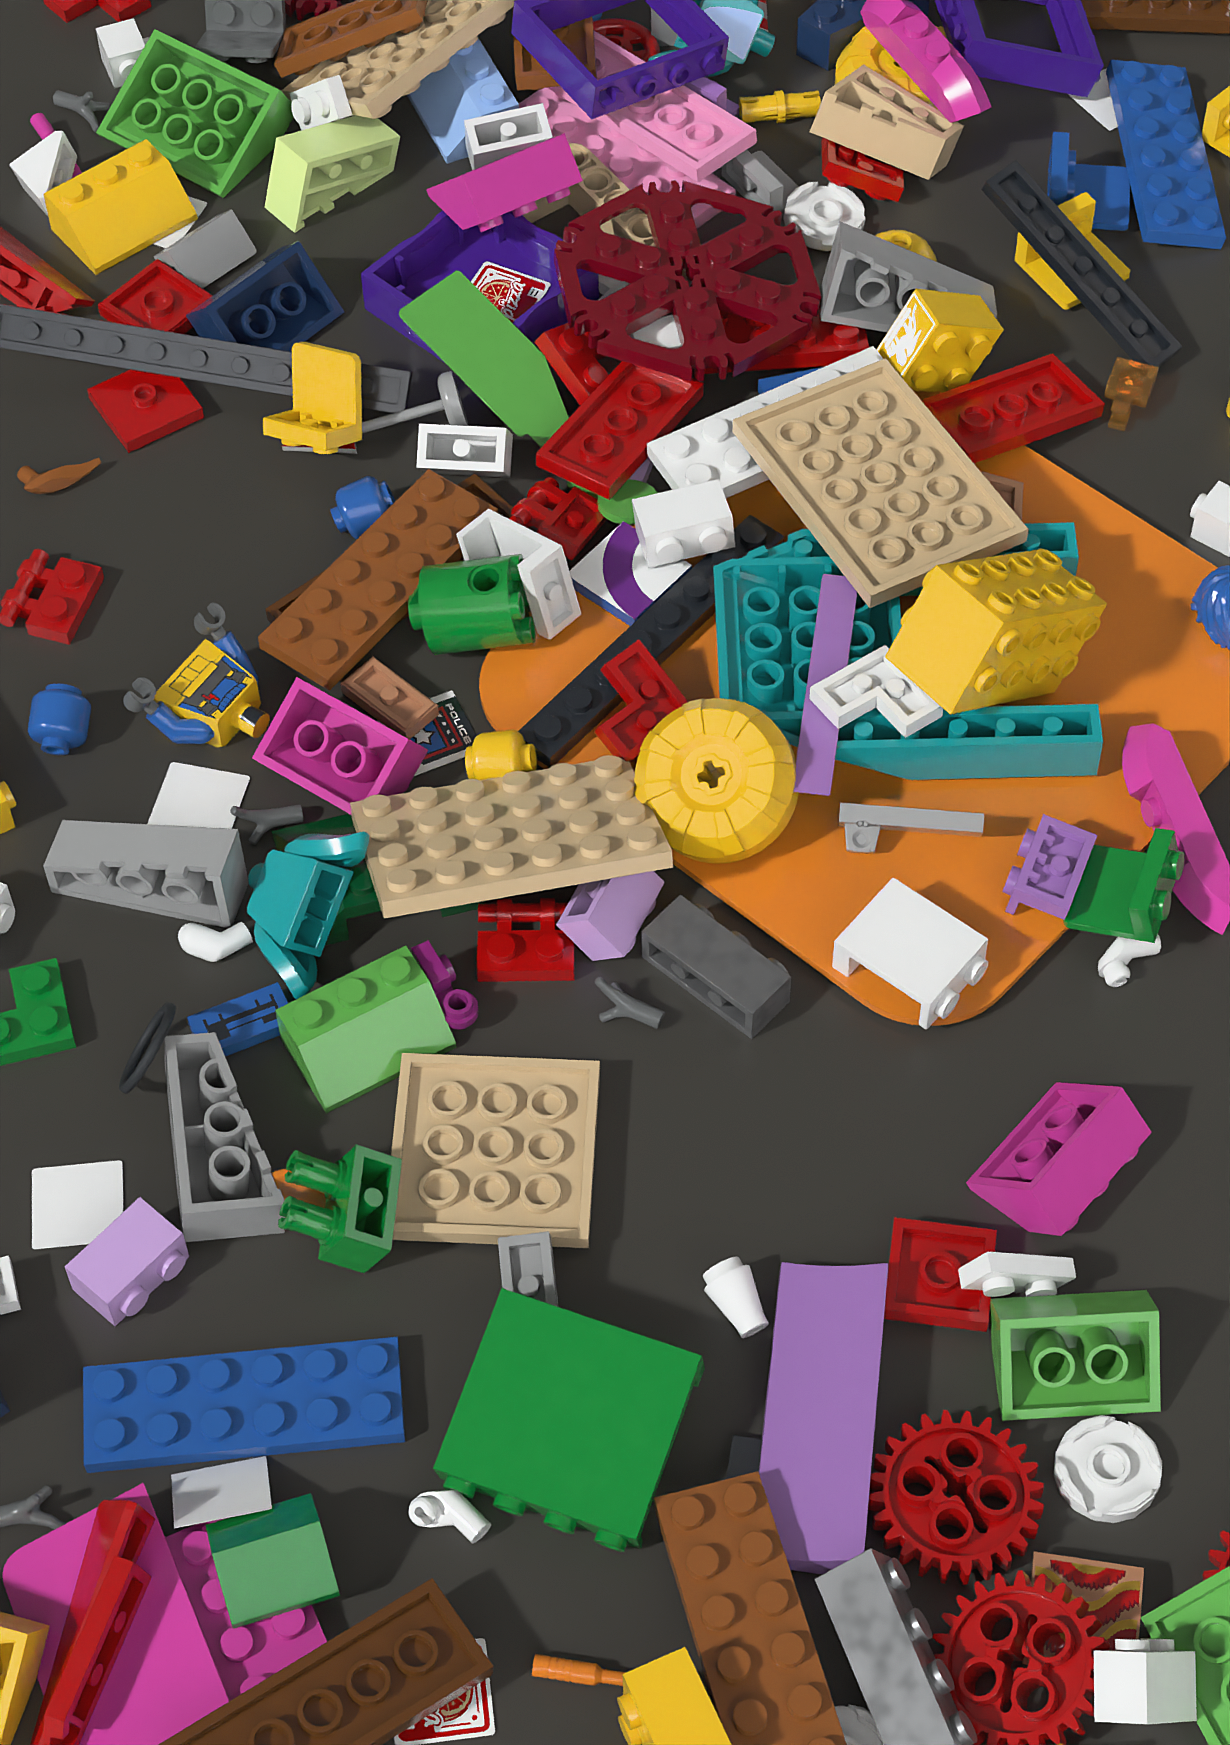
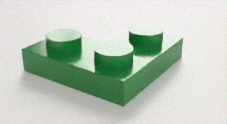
[0,958,76,1066]

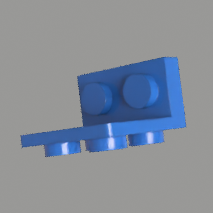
[1047,132,1130,231]

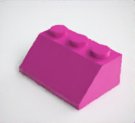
[426,133,583,232]
[252,677,428,814]
[966,1082,1152,1236]

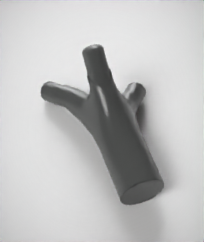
[53,90,110,133]
[230,804,303,845]
[594,977,665,1029]
[0,1485,66,1530]

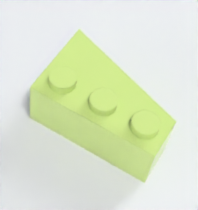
[264,115,400,233]

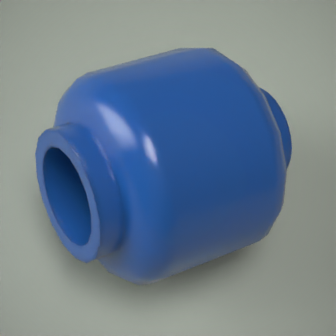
[330,476,395,540]
[28,684,91,755]

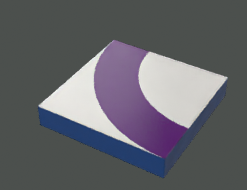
[569,521,692,626]

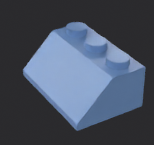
[407,38,519,164]

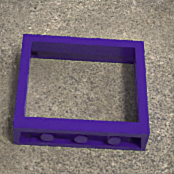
[511,0,729,120]
[935,0,1104,98]

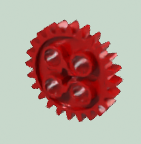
[868,1410,1044,1585]
[932,1570,1111,1745]

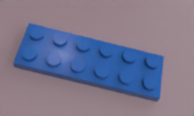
[1106,60,1226,250]
[83,1337,405,1473]

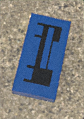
[187,982,288,1056]

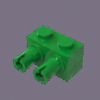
[278,1144,402,1273]

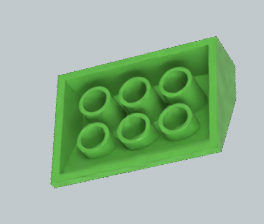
[96,29,293,198]

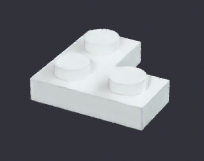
[809,645,943,738]

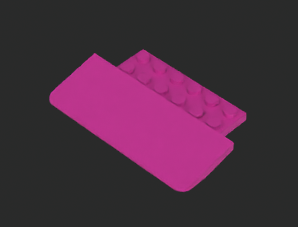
[3,1483,327,1745]

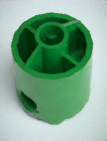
[408,554,536,655]

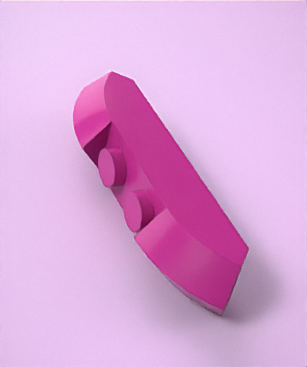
[860,0,991,123]
[1122,723,1230,935]

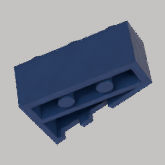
[796,0,930,71]

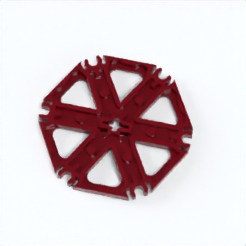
[554,180,821,381]

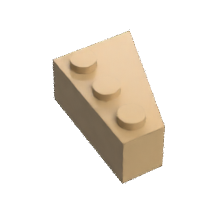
[810,64,964,180]

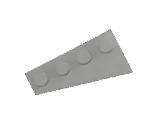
[43,820,248,928]
[165,1032,285,1242]

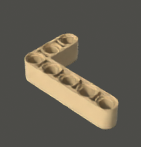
[523,143,687,281]

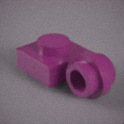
[411,940,479,1030]

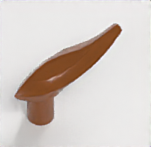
[17,457,101,494]

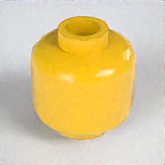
[465,729,537,780]

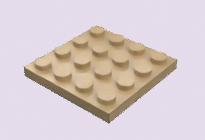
[391,1053,600,1248]

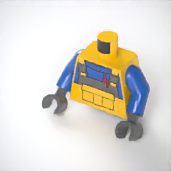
[123,602,270,748]

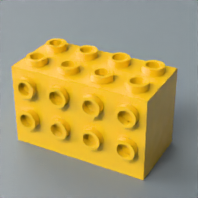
[885,549,1107,715]

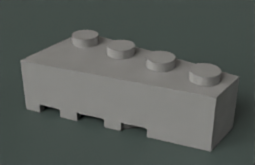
[820,221,997,332]

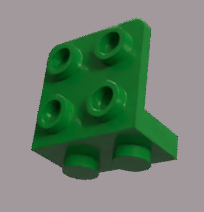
[1063,828,1184,943]

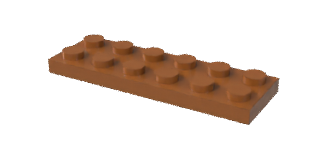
[258,469,498,691]
[654,1471,847,1745]

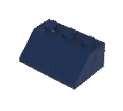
[186,241,344,351]

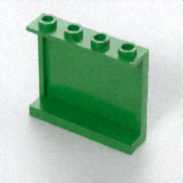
[433,1288,705,1552]

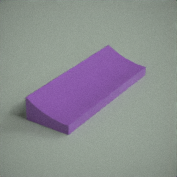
[759,1262,888,1574]

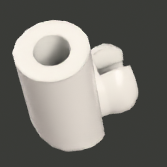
[178,922,253,962]
[1098,935,1161,987]
[408,1490,491,1543]

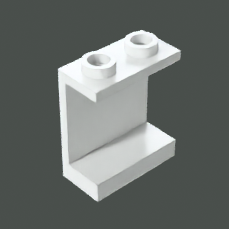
[456,509,581,640]
[832,877,989,1030]

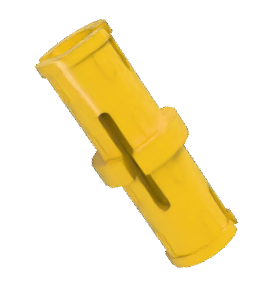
[739,90,821,124]

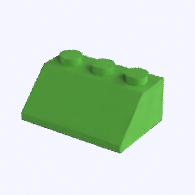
[275,945,457,1114]
[990,1290,1161,1421]

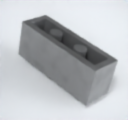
[642,895,791,1039]

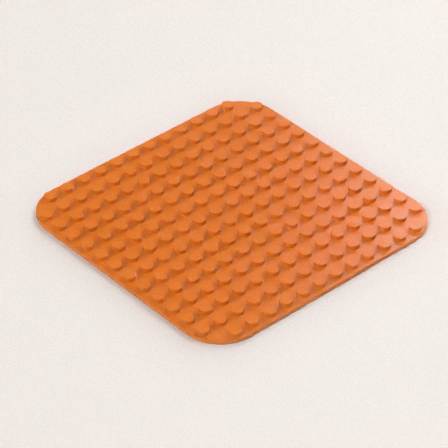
[479,390,1230,1026]

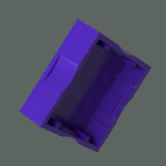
[361,210,599,362]

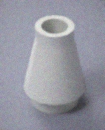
[703,1256,769,1338]

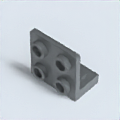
[195,0,286,63]

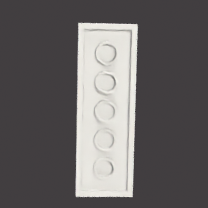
[647,346,883,498]

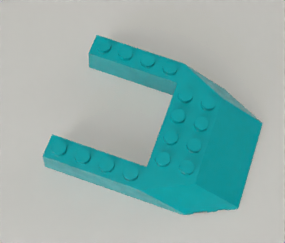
[713,522,1103,780]

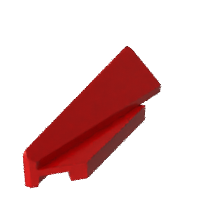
[0,226,95,314]
[30,1500,155,1745]

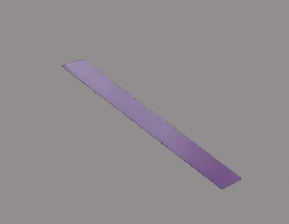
[793,574,857,796]

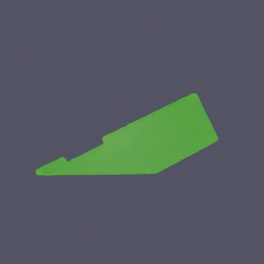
[399,271,598,499]

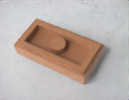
[341,657,439,739]

